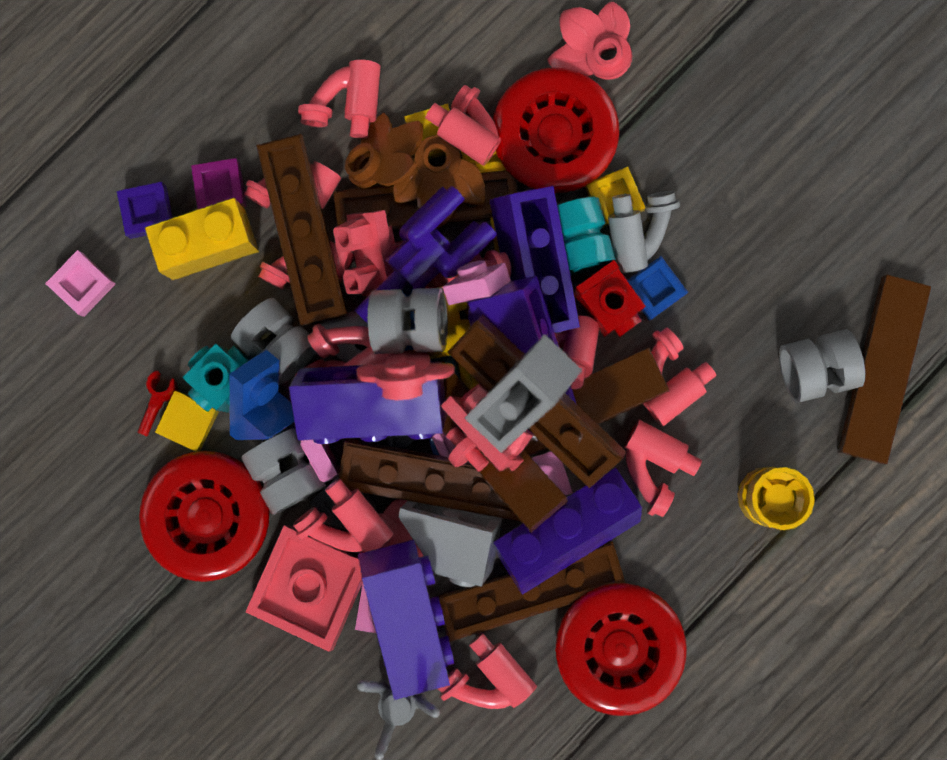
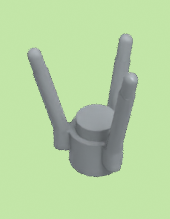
[357,679,440,760]

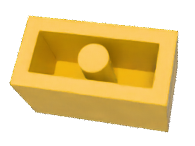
[145,198,259,280]

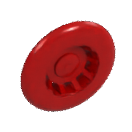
[493,68,619,193]
[139,451,269,582]
[555,583,687,716]

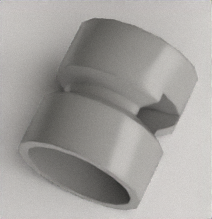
[368,288,448,354]
[231,298,316,386]
[779,329,865,403]
[241,428,326,515]

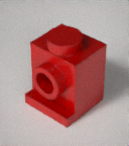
[573,260,646,337]

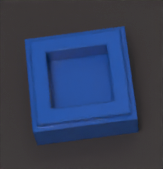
[627,256,688,321]

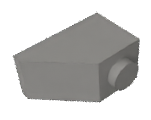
[465,335,582,452]
[399,501,503,587]

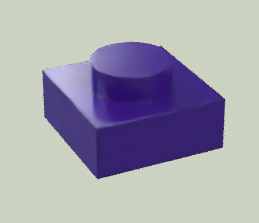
[117,182,173,239]

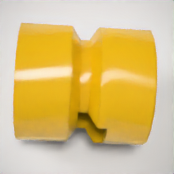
[737,467,815,530]

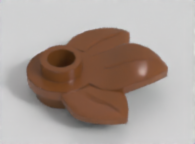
[345,113,423,189]
[393,135,485,229]

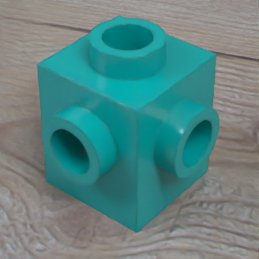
[182,343,250,413]

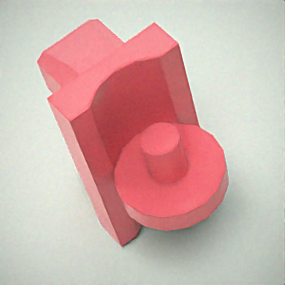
[333,210,404,296]
[441,383,533,472]

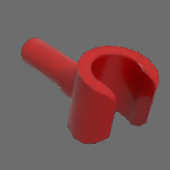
[137,371,178,436]

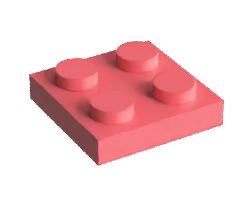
[246,525,363,652]

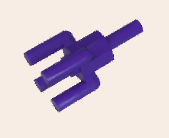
[354,186,497,324]

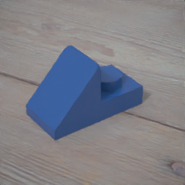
[229,350,294,440]

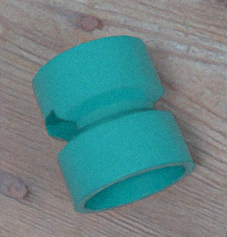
[557,197,616,276]

